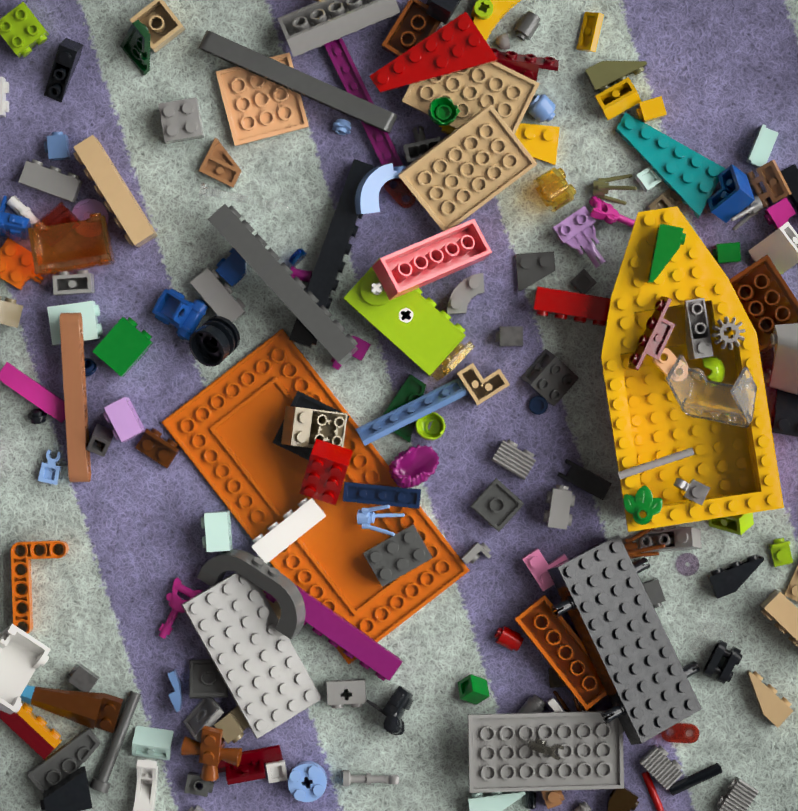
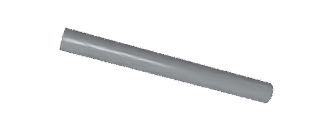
[617,447,694,480]

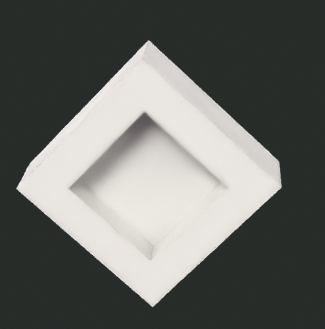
[266,760,288,783]

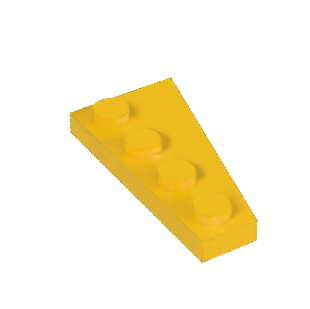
[515,123,560,165]

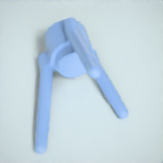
[357,505,405,536]

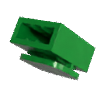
[92,317,154,377]

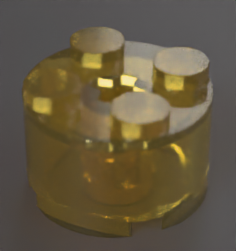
[533,167,576,212]

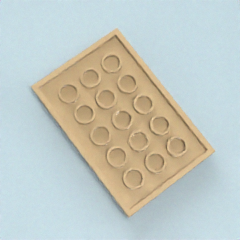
[402,61,540,134]
[398,103,537,232]

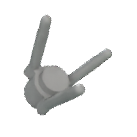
[731,195,763,230]

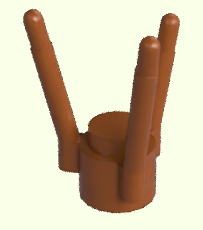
[624,528,665,559]

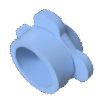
[332,119,351,135]

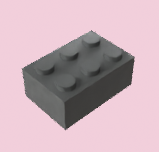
[363,524,433,587]

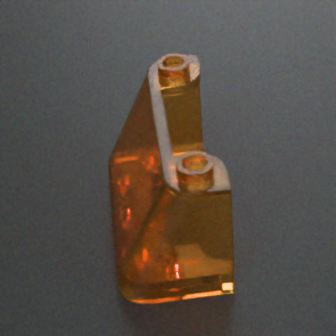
[28,213,115,276]

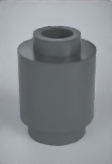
[514,11,541,41]

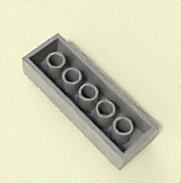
[277,0,400,57]

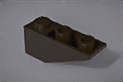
[606,787,639,811]

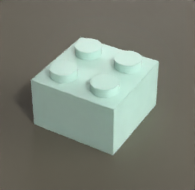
[201,511,233,552]

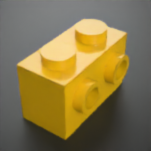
[595,77,641,120]

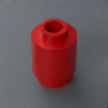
[494,626,524,652]

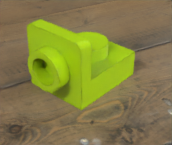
[769,538,793,567]

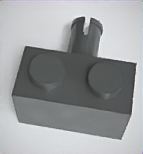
[403,126,441,166]

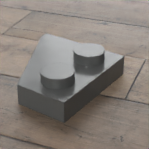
[516,251,555,291]

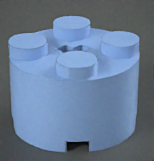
[288,761,327,802]

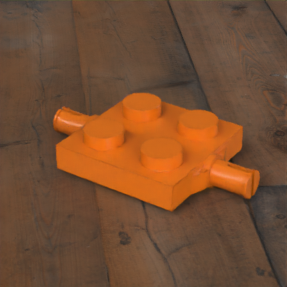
[0,238,44,291]

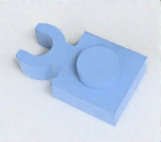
[38,450,62,485]

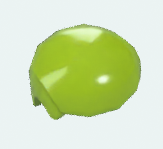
[702,357,725,387]
[415,412,446,441]

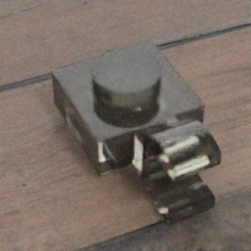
[528,738,564,760]

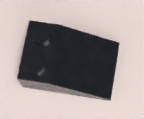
[771,389,798,437]

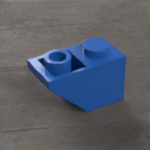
[215,248,246,287]

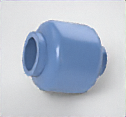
[527,94,556,123]

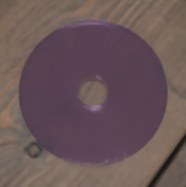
[676,553,699,576]

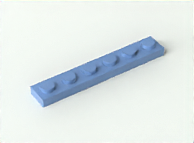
[356,378,468,446]

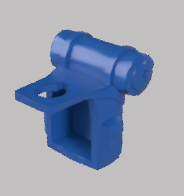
[0,196,31,241]
[152,289,209,341]

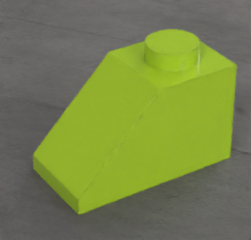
[708,513,754,535]

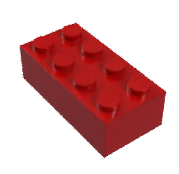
[532,286,610,326]

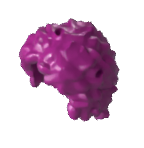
[389,444,439,488]

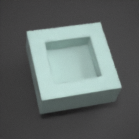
[635,166,662,193]

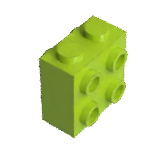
[0,2,49,58]

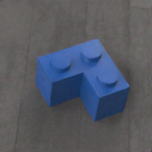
[707,164,755,223]

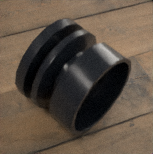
[189,316,240,367]

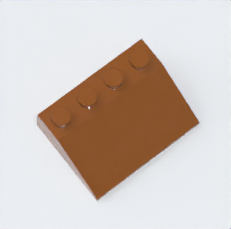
[729,255,798,353]

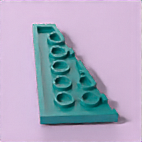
[615,112,725,218]

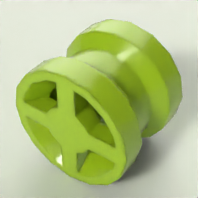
[474,0,493,20]

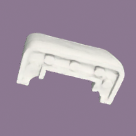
[0,624,50,714]

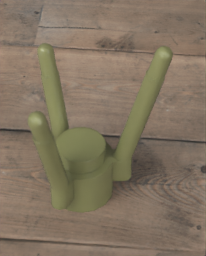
[593,174,637,205]

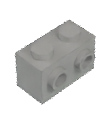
[52,270,95,296]

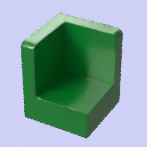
[457,674,490,704]

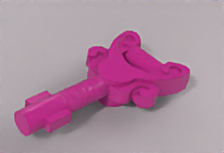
[589,196,635,229]
[158,577,203,639]

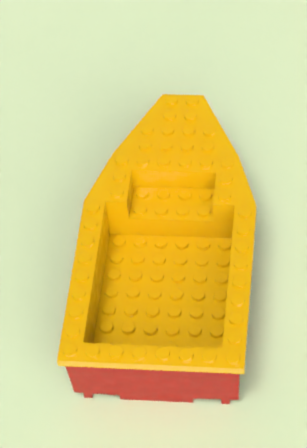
[601,206,784,532]

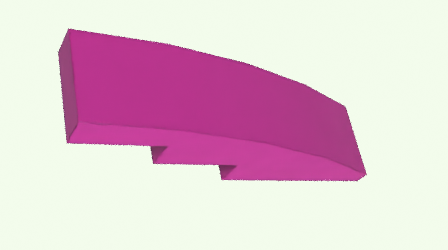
[0,362,65,423]

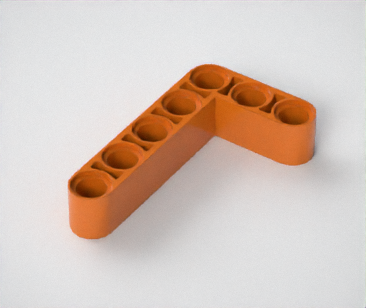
[11,540,69,634]

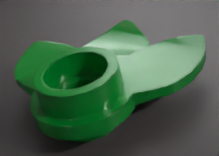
[623,485,663,525]

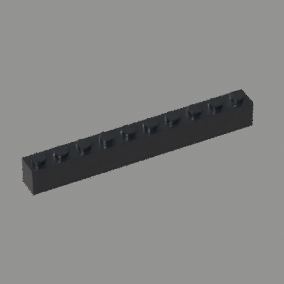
[289,159,376,348]

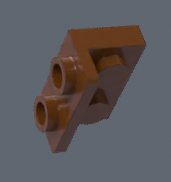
[135,428,180,469]

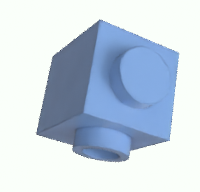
[44,132,70,161]

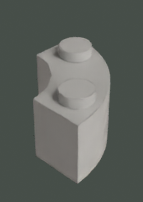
[447,273,484,315]

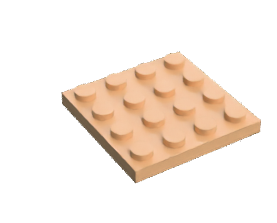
[216,52,309,146]

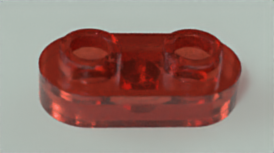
[384,178,416,208]
[661,723,700,743]

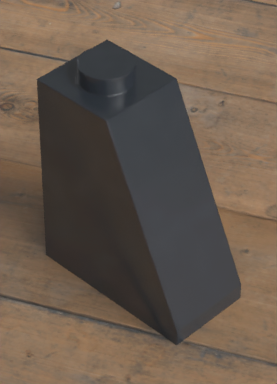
[40,766,92,811]

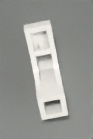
[133,759,158,811]

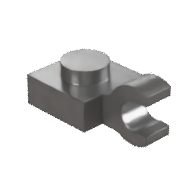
[673,478,710,505]

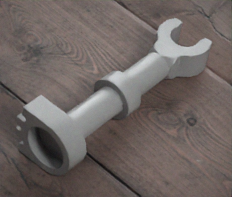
[343,770,399,786]

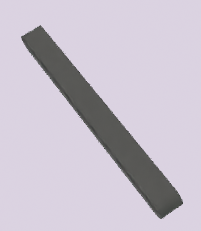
[199,30,397,133]

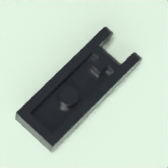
[557,459,612,500]

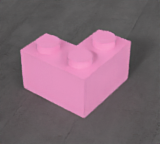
[522,548,568,591]

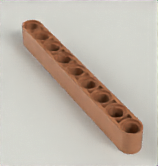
[60,313,91,482]

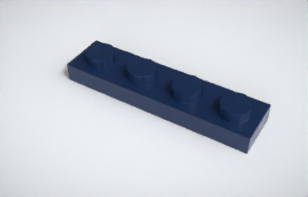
[343,482,421,509]

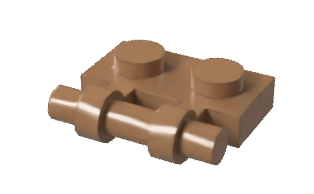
[746,160,792,208]

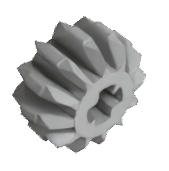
[712,316,746,350]

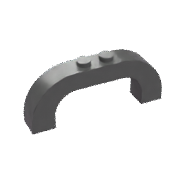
[197,549,306,639]

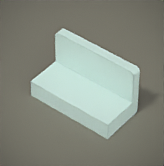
[746,124,778,167]
[132,726,174,761]

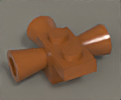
[181,726,242,781]

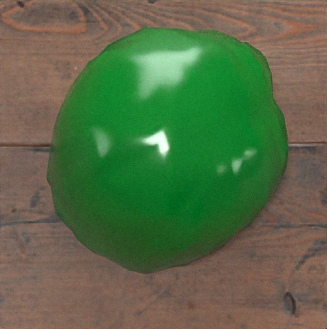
[428,97,461,126]

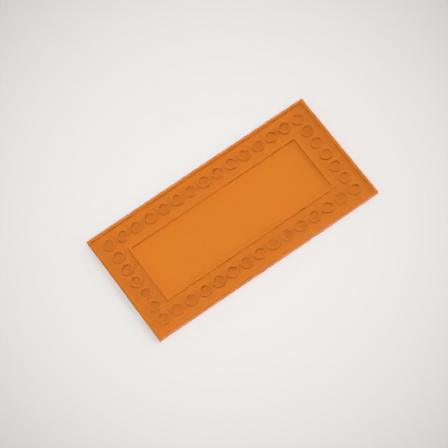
[161,329,470,664]

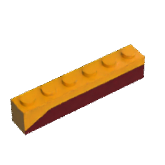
[0,702,62,760]

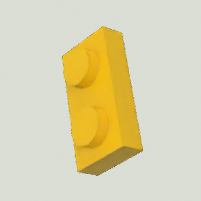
[576,12,604,52]

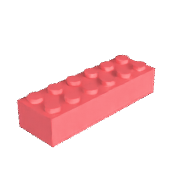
[372,219,492,300]

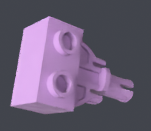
[552,206,606,268]

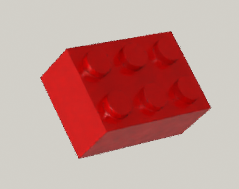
[299,438,353,506]

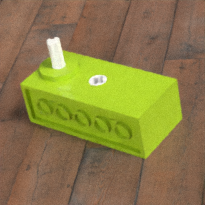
[344,258,466,376]

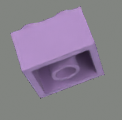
[103,397,145,442]

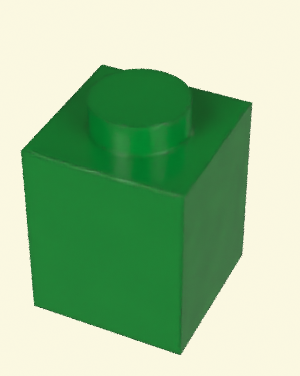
[712,242,741,264]

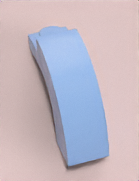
[355,163,406,214]

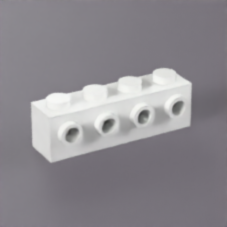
[251,497,327,564]

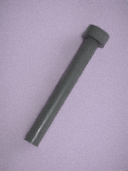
[90,691,141,793]

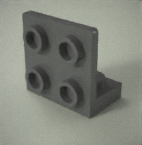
[521,349,579,406]

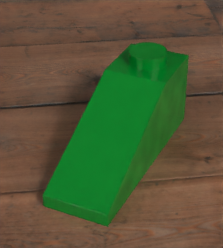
[647,224,686,284]

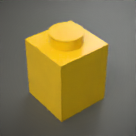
[636,96,667,123]

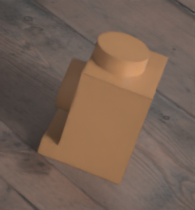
[541,790,565,809]

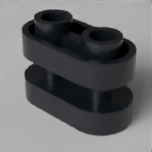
[702,640,743,684]

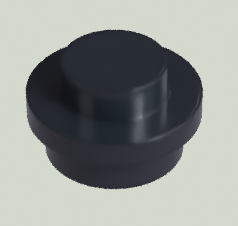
[28,409,47,424]

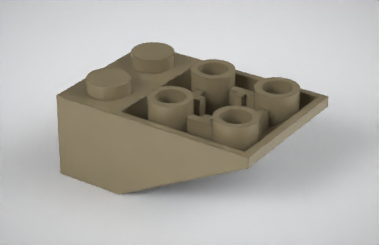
[281,406,348,448]

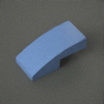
[167,669,182,712]

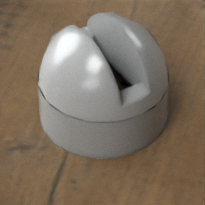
[496,33,510,50]

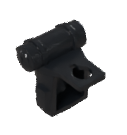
[366,686,414,735]

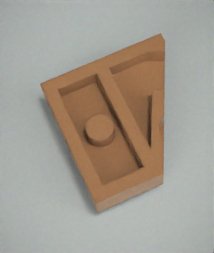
[199,138,242,188]

